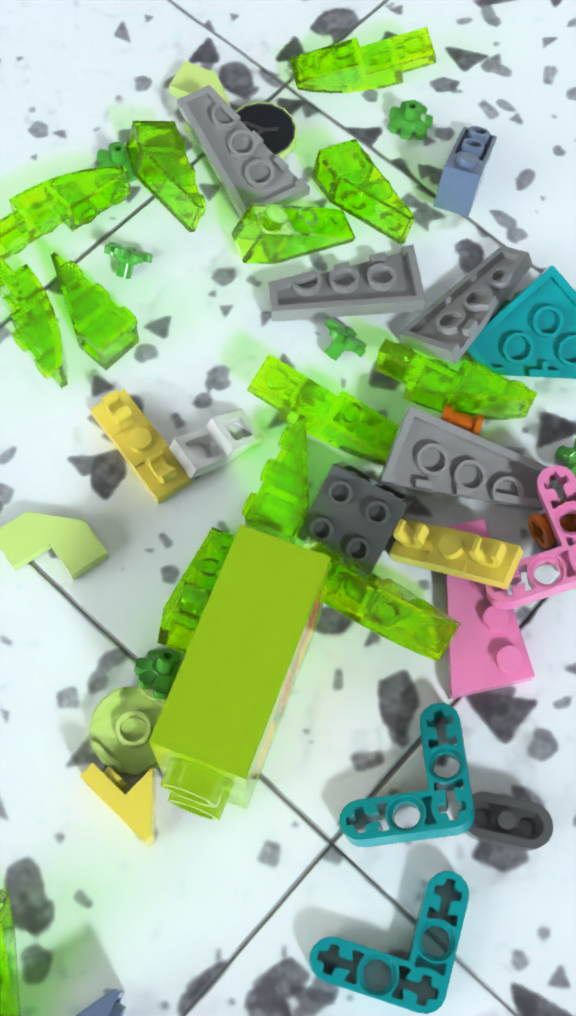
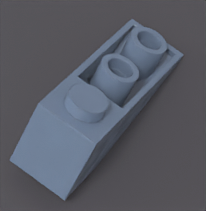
[433,126,497,217]

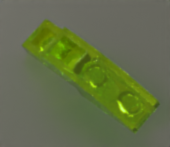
[289,27,436,93]
[0,165,131,261]
[0,256,68,389]
[375,338,537,420]
[247,354,399,465]
[302,536,461,661]

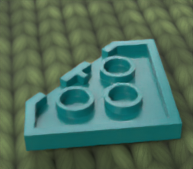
[466,265,576,379]

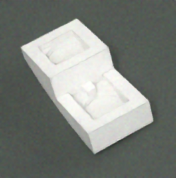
[169,408,263,479]

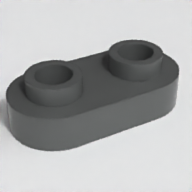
[459,792,553,851]

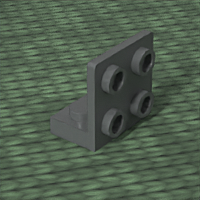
[297,461,414,576]

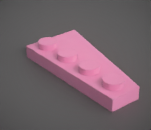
[444,519,535,700]

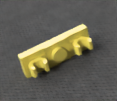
[90,389,192,504]
[389,519,523,590]

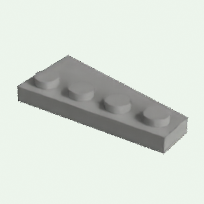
[177,85,310,225]
[268,244,426,322]
[398,246,533,364]
[377,406,555,511]

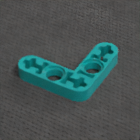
[339,703,475,847]
[309,871,469,1014]

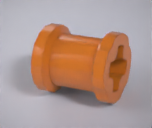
[441,403,485,435]
[527,499,576,549]

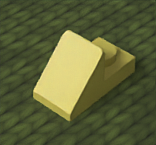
[80,763,156,847]

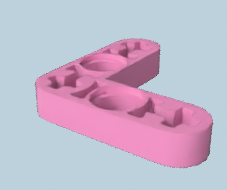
[485,465,576,610]

